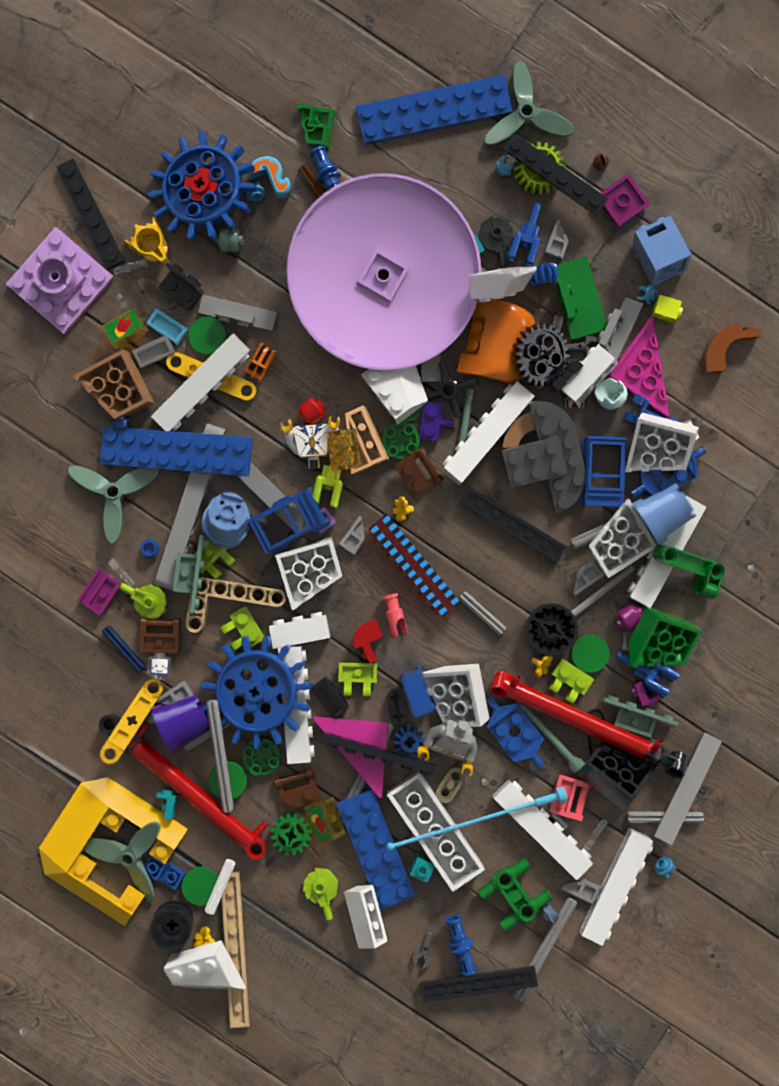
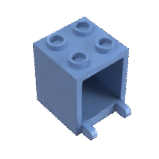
[632,215,692,287]

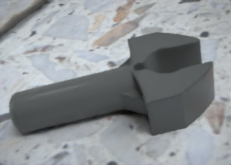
[564,336,598,356]
[412,931,434,969]

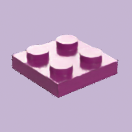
[601,174,650,228]

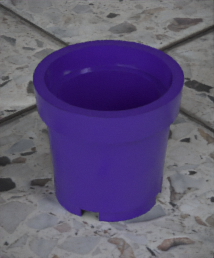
[151,694,210,754]

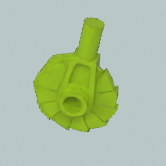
[119,583,168,619]
[303,868,338,920]

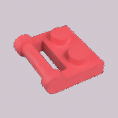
[549,774,592,821]

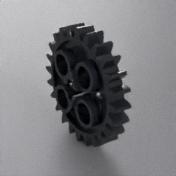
[512,323,570,387]

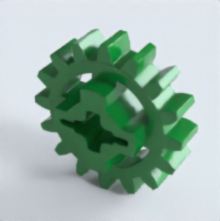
[270,812,312,855]

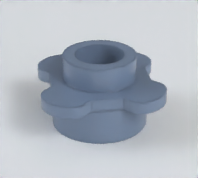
[542,904,559,924]

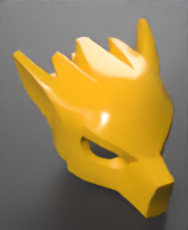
[123,217,169,265]

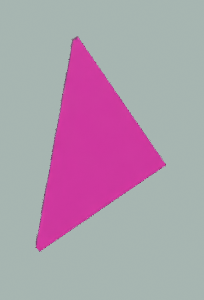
[608,316,670,419]
[314,716,388,798]

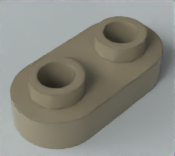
[435,766,465,803]

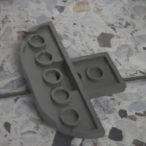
[501,401,586,514]

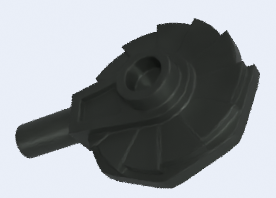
[478,215,513,268]

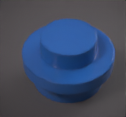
[111,416,130,429]
[140,539,160,558]

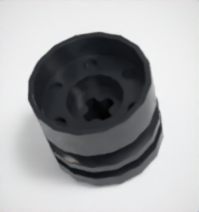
[150,900,194,950]

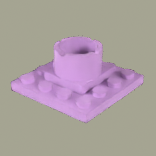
[6,227,115,335]

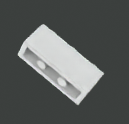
[560,344,618,406]
[269,612,331,649]
[344,885,388,949]

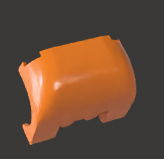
[457,298,535,385]

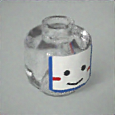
[146,653,172,680]

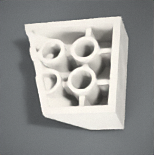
[469,266,536,302]
[361,365,428,424]
[625,413,699,472]
[589,498,657,578]
[276,537,342,611]
[422,664,490,727]
[164,941,246,990]

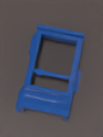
[579,436,627,508]
[248,487,331,554]
[401,664,436,717]

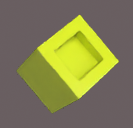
[651,295,683,323]

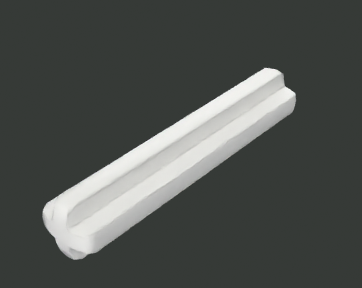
[205,859,236,915]

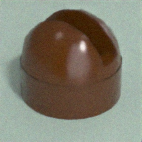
[593,154,609,170]

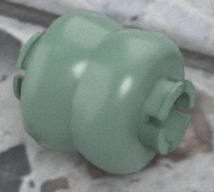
[216,229,244,253]

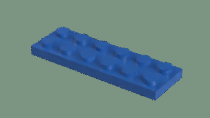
[337,789,415,910]

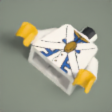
[280,416,340,469]

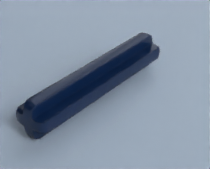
[102,625,146,673]

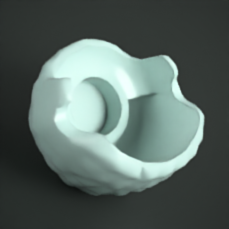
[594,378,628,410]

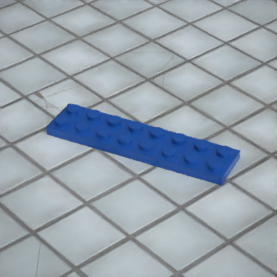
[356,75,513,145]
[100,426,253,477]

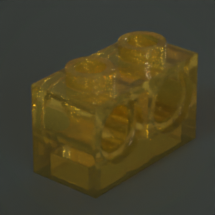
[326,429,361,471]

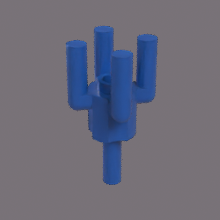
[506,203,542,267]
[616,652,680,699]

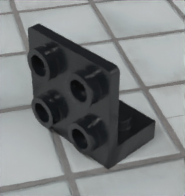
[159,262,204,310]

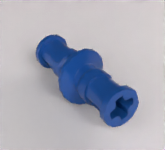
[310,145,341,191]
[445,915,477,976]

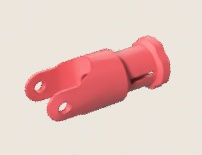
[382,593,408,638]

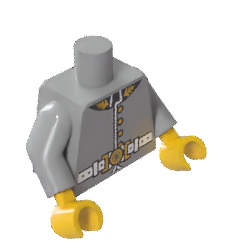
[417,720,478,776]

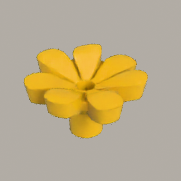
[392,496,414,521]
[531,655,553,678]
[194,927,215,948]

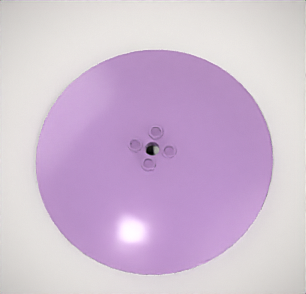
[287,173,481,370]

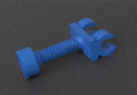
[624,393,678,425]

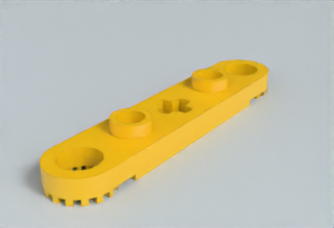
[166,352,257,401]
[100,679,163,764]

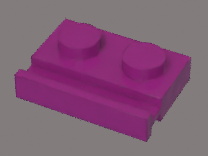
[77,568,122,616]

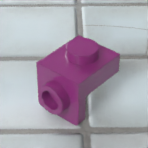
[630,680,660,708]

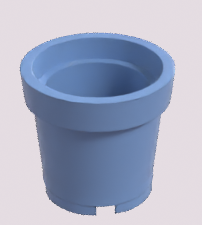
[632,483,696,546]
[201,492,251,548]

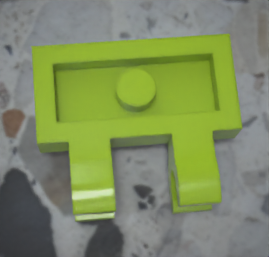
[194,541,236,579]
[220,606,264,650]
[549,658,594,704]
[338,662,377,696]

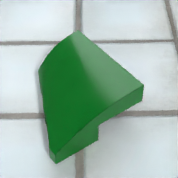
[297,104,336,149]

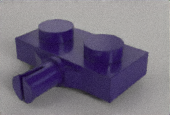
[419,402,454,442]

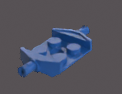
[630,446,707,499]
[486,696,544,769]

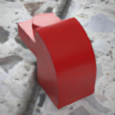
[353,619,383,664]

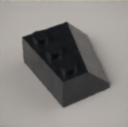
[577,741,657,811]

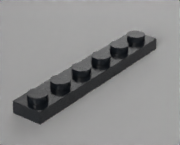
[502,132,608,216]
[56,158,126,270]
[459,486,567,563]
[322,732,437,776]
[420,965,538,1003]

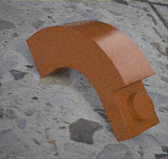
[702,323,762,375]

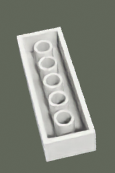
[387,770,485,891]

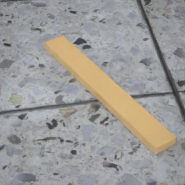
[221,871,250,1028]

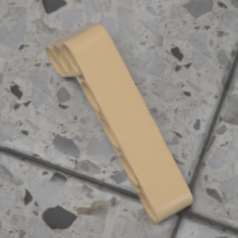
[186,577,287,633]

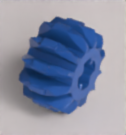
[528,263,559,287]
[393,725,425,757]

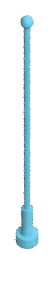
[387,787,568,851]

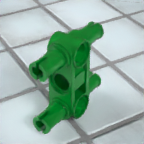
[478,857,553,932]

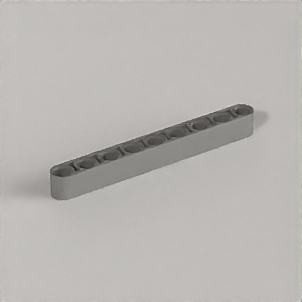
[154,424,226,591]

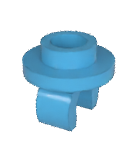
[495,155,516,177]
[246,181,265,202]
[637,285,657,304]
[655,857,677,878]

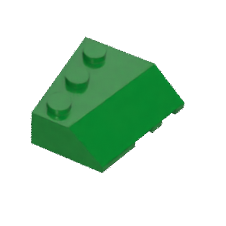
[629,606,702,668]

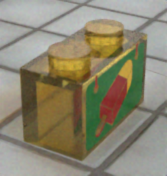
[100,307,148,349]
[304,797,345,844]

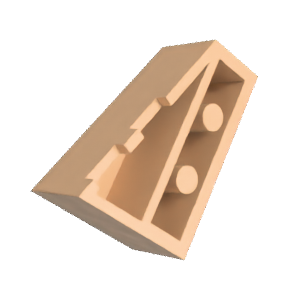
[345,406,389,474]

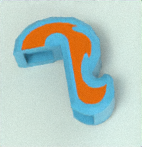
[248,156,291,199]

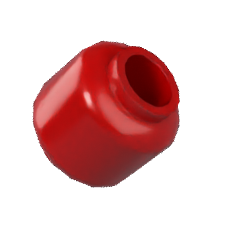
[297,398,326,425]

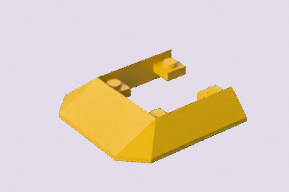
[39,777,188,926]

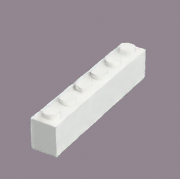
[151,334,250,432]
[442,381,534,485]
[627,496,706,608]
[278,645,315,764]
[493,779,593,880]
[579,827,653,946]

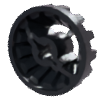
[525,603,578,655]

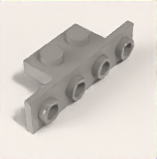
[198,294,277,331]
[598,297,643,373]

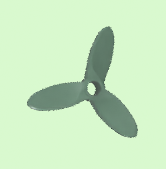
[485,61,575,146]
[68,466,160,544]
[83,821,161,903]

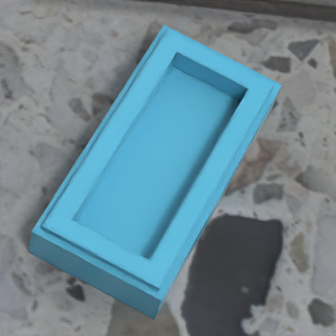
[146,308,189,346]

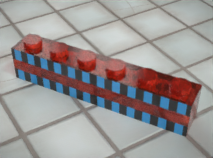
[369,513,461,617]

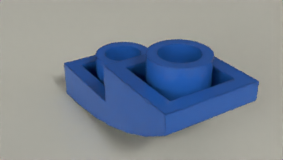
[144,855,187,891]

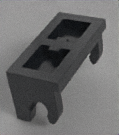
[310,676,350,718]

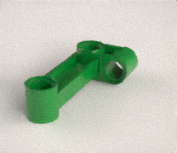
[653,545,725,599]

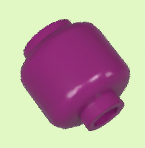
[615,605,643,633]

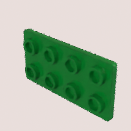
[555,257,607,340]

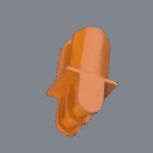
[243,343,277,383]

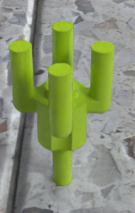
[312,444,343,508]

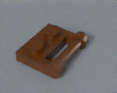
[394,447,443,497]
[140,617,181,653]
[274,767,321,812]

